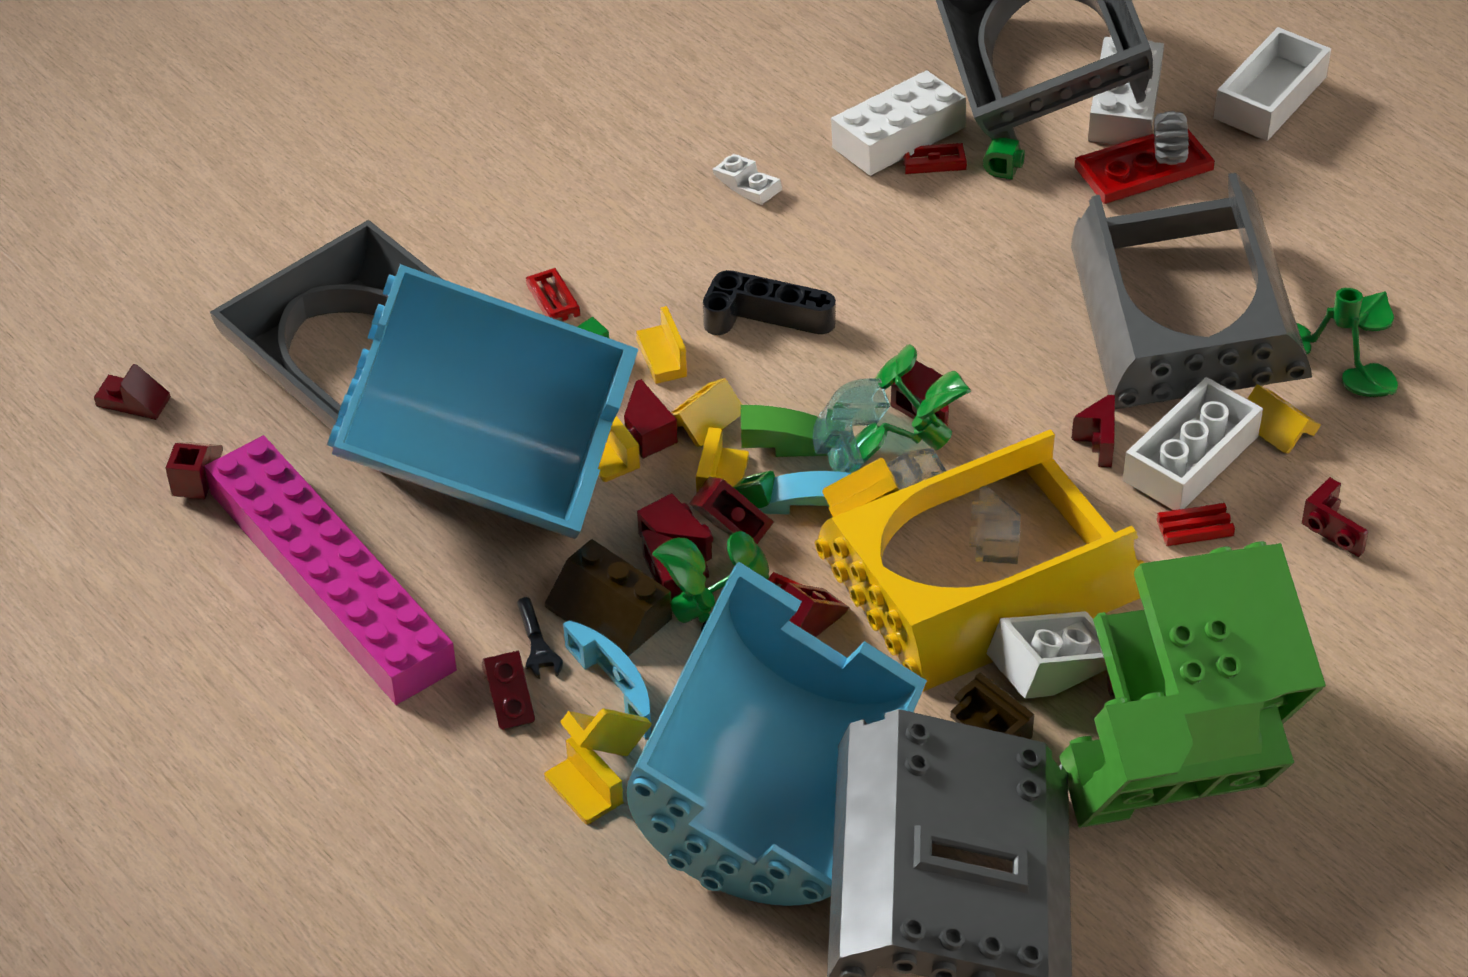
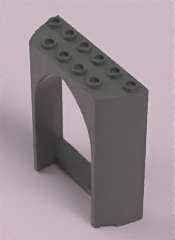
[936,0,1153,149]
[1071,173,1312,409]
[210,220,442,430]

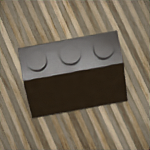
[545,539,672,657]

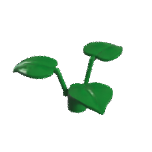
[1297,288,1398,397]
[844,344,971,473]
[652,531,769,623]

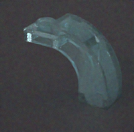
[813,378,890,473]

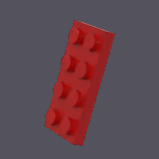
[1074,129,1215,204]

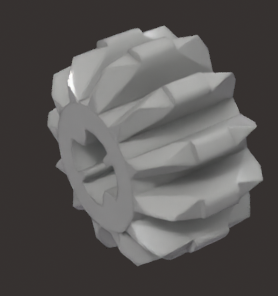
[1154,111,1189,165]

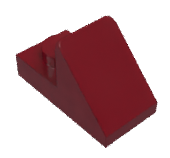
[94,364,171,420]
[1071,395,1115,468]

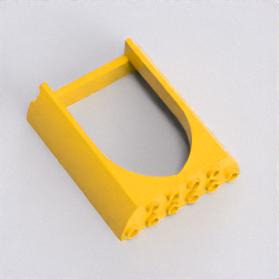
[815,429,1144,692]

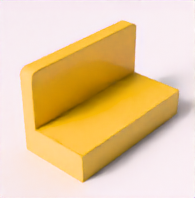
[636,306,687,384]
[671,378,742,447]
[1247,384,1321,454]
[598,415,640,482]
[696,427,749,493]
[822,458,900,517]
[560,708,652,756]
[544,737,624,825]

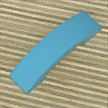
[759,471,851,514]
[563,621,652,740]

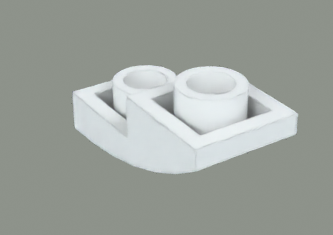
[713,154,782,205]

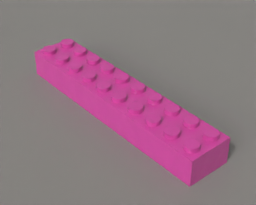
[204,435,457,705]

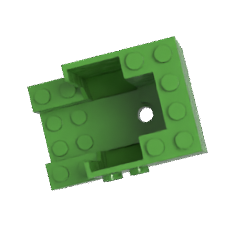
[1059,541,1326,828]

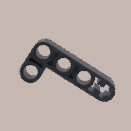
[703,270,836,335]

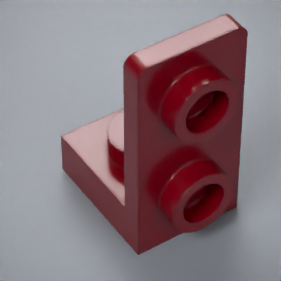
[1301,477,1369,557]
[481,650,535,730]

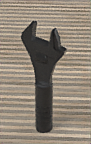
[517,597,563,679]

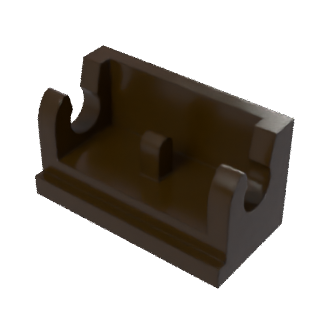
[950,672,1035,739]

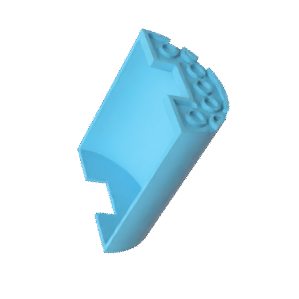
[327,264,638,539]
[627,561,927,906]

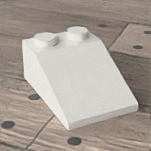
[986,611,1107,699]

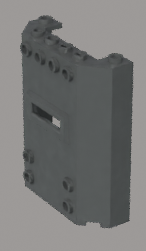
[827,709,1072,977]

